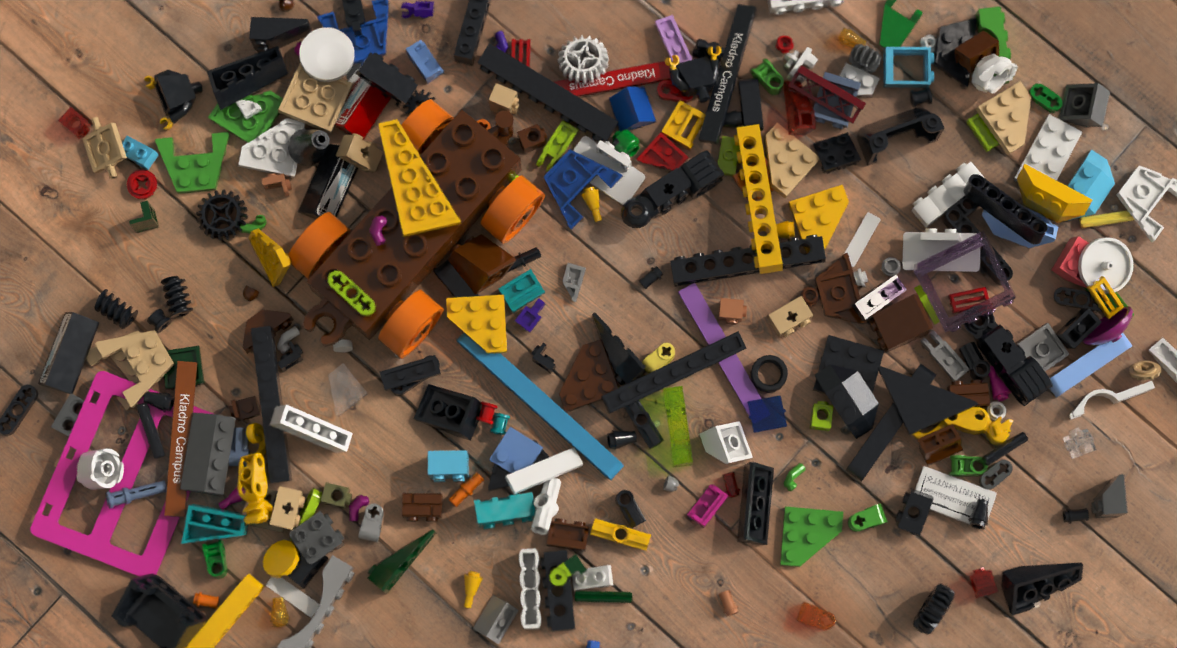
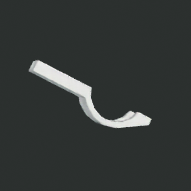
[1069,381,1155,420]

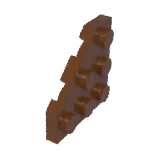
[559,339,618,412]

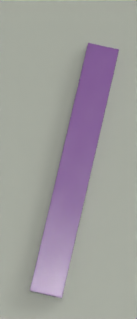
[678,283,771,425]

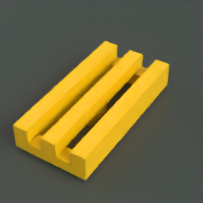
[1087,276,1124,319]

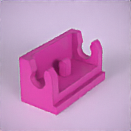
[687,484,729,528]

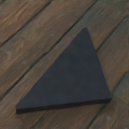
[877,366,978,435]

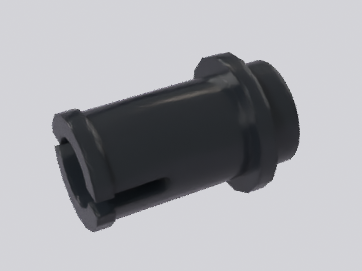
[638,266,663,289]
[1063,508,1089,524]

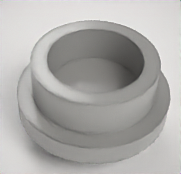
[881,257,901,277]

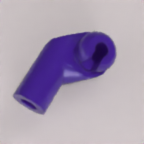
[494,31,508,52]

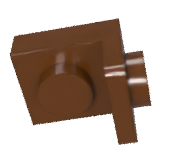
[229,396,260,421]

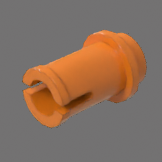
[193,592,219,609]

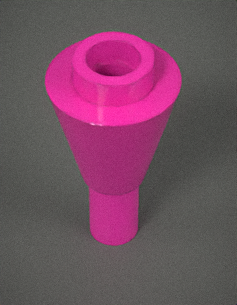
[988,366,1011,402]
[218,485,245,509]

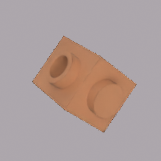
[718,298,747,325]

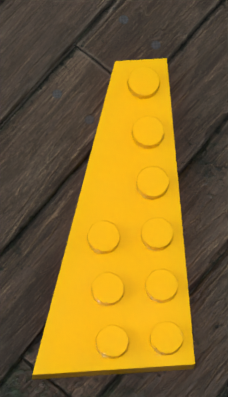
[378,119,462,237]

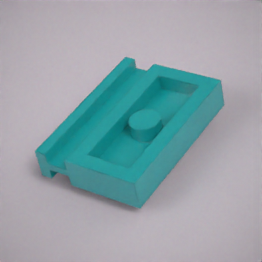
[498,269,545,313]

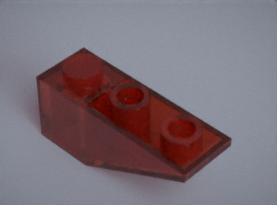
[783,80,816,136]

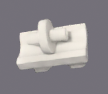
[784,47,818,83]

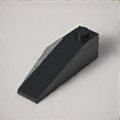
[592,312,646,386]

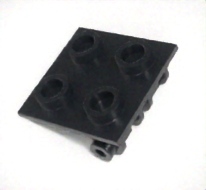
[812,132,861,174]

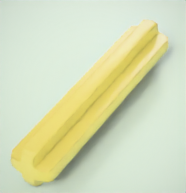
[1079,210,1134,228]

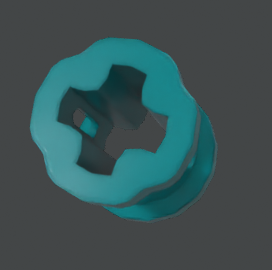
[490,413,510,435]

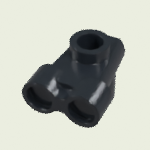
[692,38,724,62]

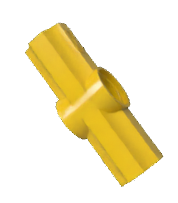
[590,518,651,551]

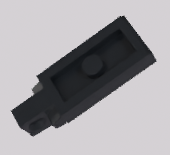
[342,0,366,37]

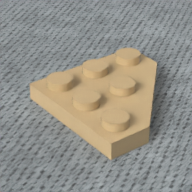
[975,81,1031,155]
[764,123,820,198]

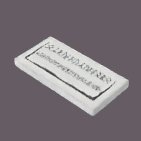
[915,466,997,530]

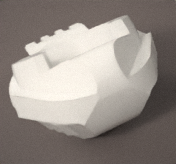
[972,54,1018,94]

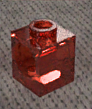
[58,107,91,139]
[969,567,998,599]

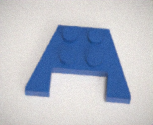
[317,0,389,64]
[543,149,623,229]

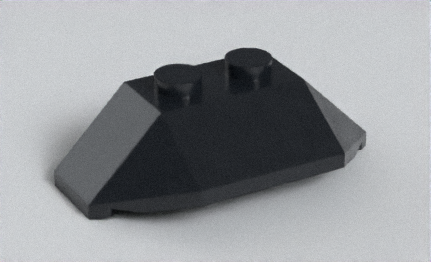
[814,364,879,439]

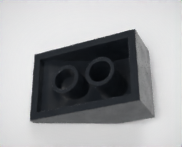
[249,17,312,52]
[413,384,482,441]

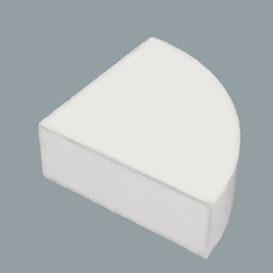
[236,100,262,119]

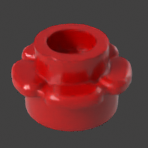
[775,35,794,53]

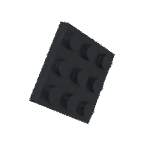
[813,335,884,394]

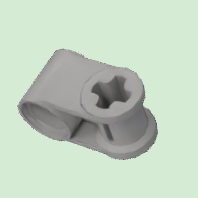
[358,504,384,543]

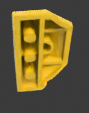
[1017,164,1093,223]

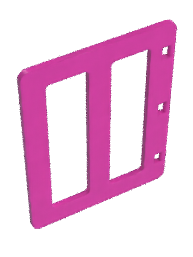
[30,371,213,576]

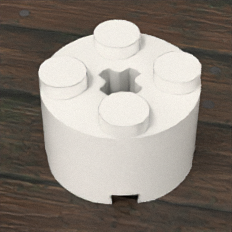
[77,449,124,490]

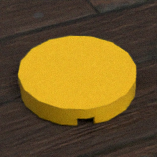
[263,540,299,578]

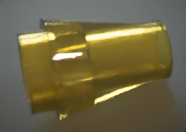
[837,28,866,48]
[270,597,290,627]

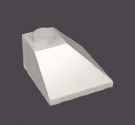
[700,421,753,464]

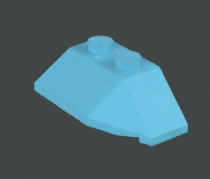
[1066,150,1115,221]

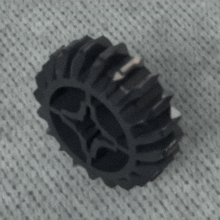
[196,190,248,241]
[913,583,954,635]

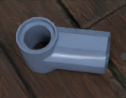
[229,428,250,466]

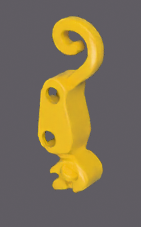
[911,407,1013,446]
[237,423,274,524]

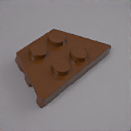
[815,253,867,325]

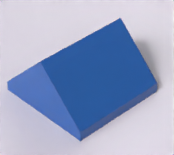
[609,87,656,131]

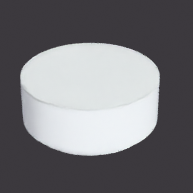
[333,340,353,353]

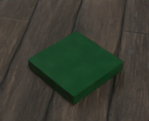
[164,345,205,390]

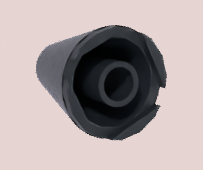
[288,128,330,166]

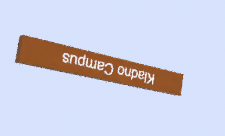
[165,361,197,517]

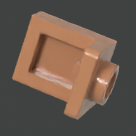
[262,173,292,197]

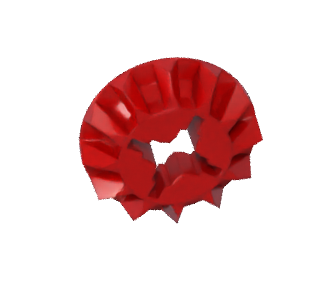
[127,169,157,199]

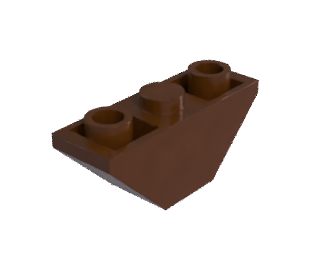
[242,309,294,354]

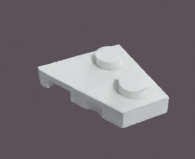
[840,63,880,97]

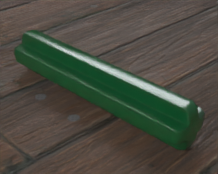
[574,591,632,603]

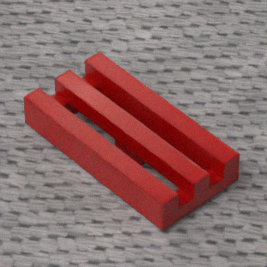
[511,39,531,67]
[948,287,991,314]

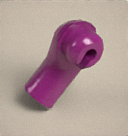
[370,216,387,246]
[349,495,369,522]

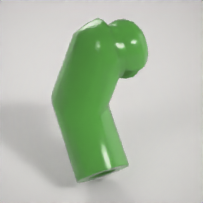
[240,215,267,233]
[783,463,806,491]

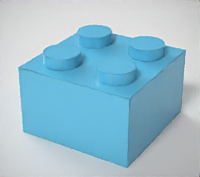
[428,450,469,482]

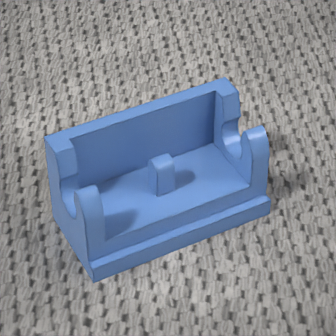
[406,40,444,84]

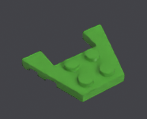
[155,132,230,194]

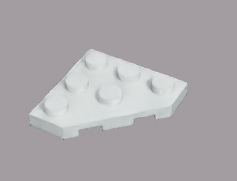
[238,118,305,178]

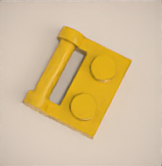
[661,100,706,150]

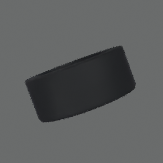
[750,355,788,393]

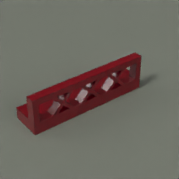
[788,65,866,124]

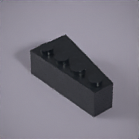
[207,46,288,110]

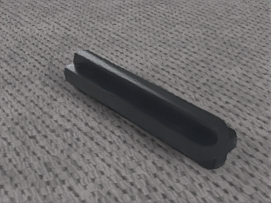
[137,403,165,459]
[982,432,1028,466]

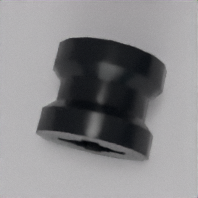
[147,309,172,333]

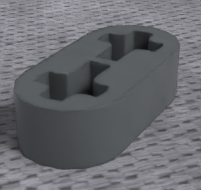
[979,459,1013,490]

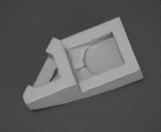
[563,263,586,302]

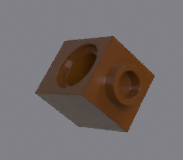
[517,124,547,154]

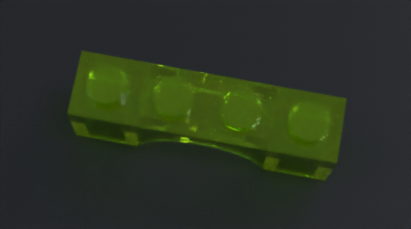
[662,386,693,468]

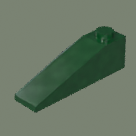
[368,529,437,594]

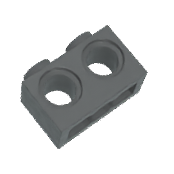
[51,393,85,437]

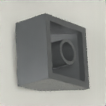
[1059,83,1110,127]
[1091,474,1128,518]

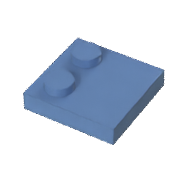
[489,427,543,473]

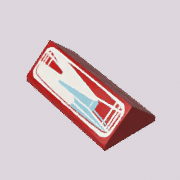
[335,78,391,140]

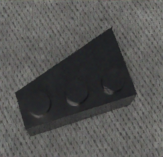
[355,52,418,108]

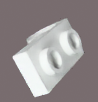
[572,565,613,591]

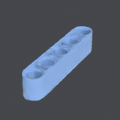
[1050,333,1132,398]

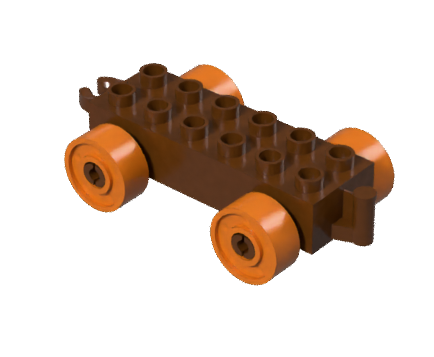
[288,99,545,359]

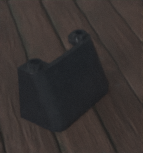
[857,107,945,166]
[112,574,207,648]

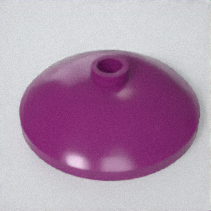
[1083,306,1133,345]

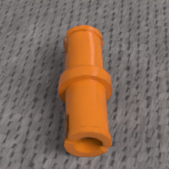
[448,472,484,508]

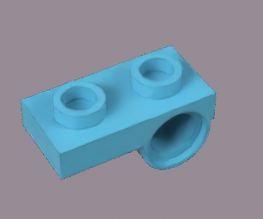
[122,136,159,170]

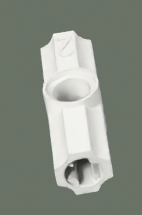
[531,478,561,535]

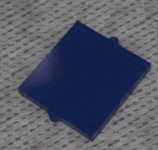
[747,395,787,433]

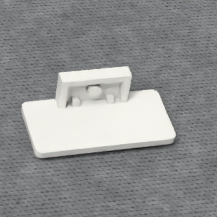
[573,136,645,205]
[903,228,981,272]

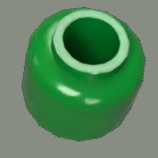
[612,130,640,157]

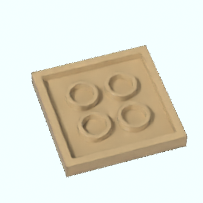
[278,62,353,134]

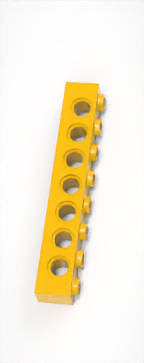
[734,124,783,274]

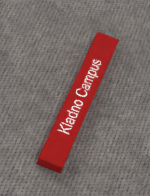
[540,61,671,104]

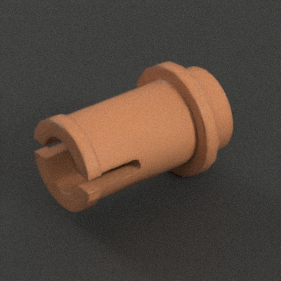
[718,590,738,616]

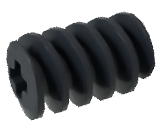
[161,276,193,319]
[94,289,138,329]

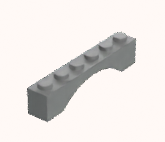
[277,555,355,648]

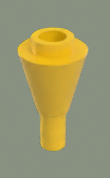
[581,186,602,222]
[464,571,483,608]

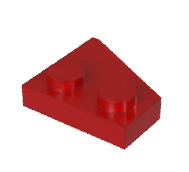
[637,132,689,171]

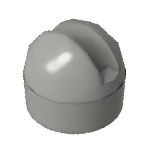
[663,475,679,492]

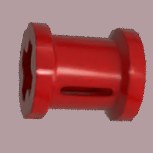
[476,401,498,424]

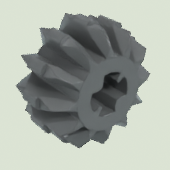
[848,44,882,73]

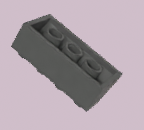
[180,413,236,496]

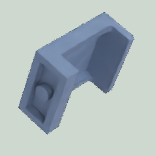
[811,72,861,129]

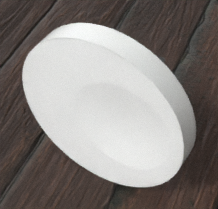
[299,28,354,82]
[1078,238,1133,293]

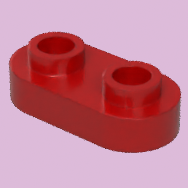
[657,80,694,103]

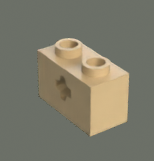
[489,83,520,115]
[336,133,383,172]
[767,296,813,337]
[270,486,305,531]

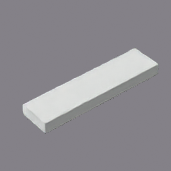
[505,447,583,495]

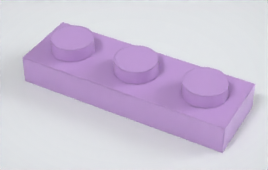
[655,15,692,63]

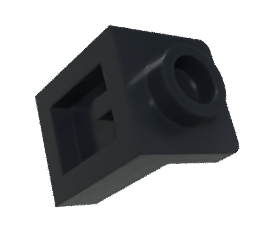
[277,341,303,372]
[532,343,556,374]

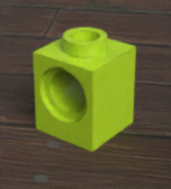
[810,401,833,431]

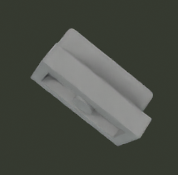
[473,595,519,644]

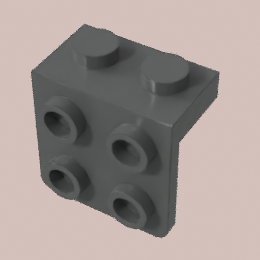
[289,511,345,564]

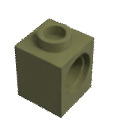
[321,482,352,509]

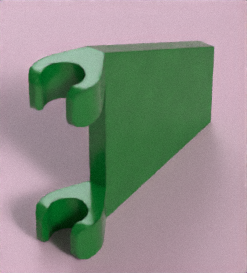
[879,0,923,48]

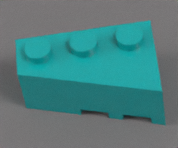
[474,492,536,530]
[181,504,249,544]

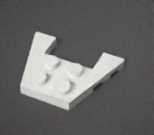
[1116,166,1177,242]

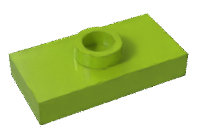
[966,113,1000,152]
[718,136,739,176]
[914,285,940,325]

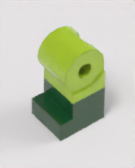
[550,554,588,586]

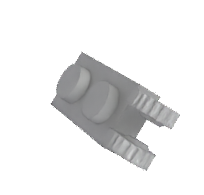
[920,330,970,381]

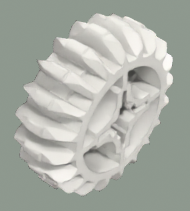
[558,35,609,84]

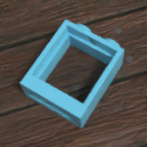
[883,47,934,88]

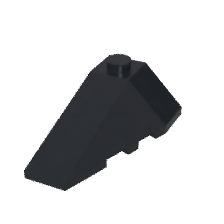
[1001,562,1083,615]

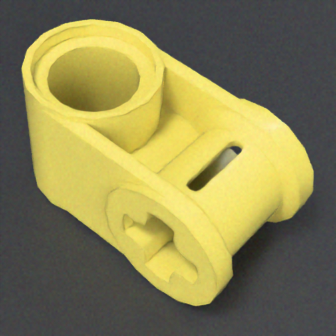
[642,343,675,374]

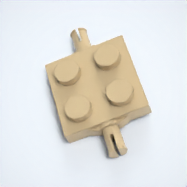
[82,117,127,179]

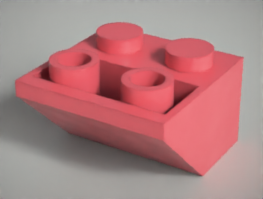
[1051,236,1089,288]

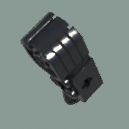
[621,150,724,228]
[963,305,1053,406]

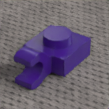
[401,1,434,18]
[515,299,546,333]

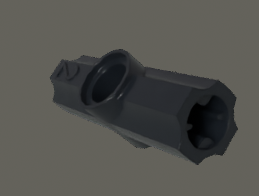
[624,400,664,449]

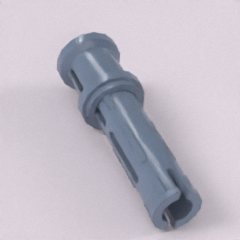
[106,480,167,509]

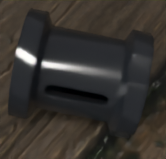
[910,87,932,107]

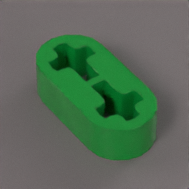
[1029,83,1063,113]

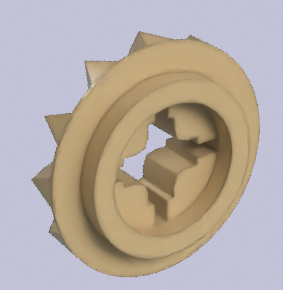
[1129,361,1161,381]

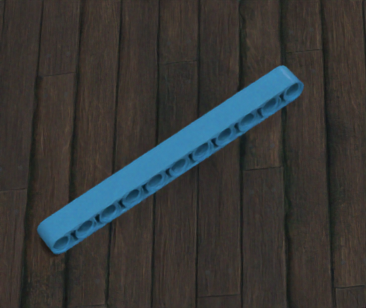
[456,332,624,480]

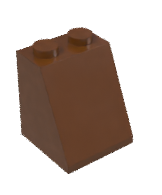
[448,234,516,294]
[869,293,933,353]

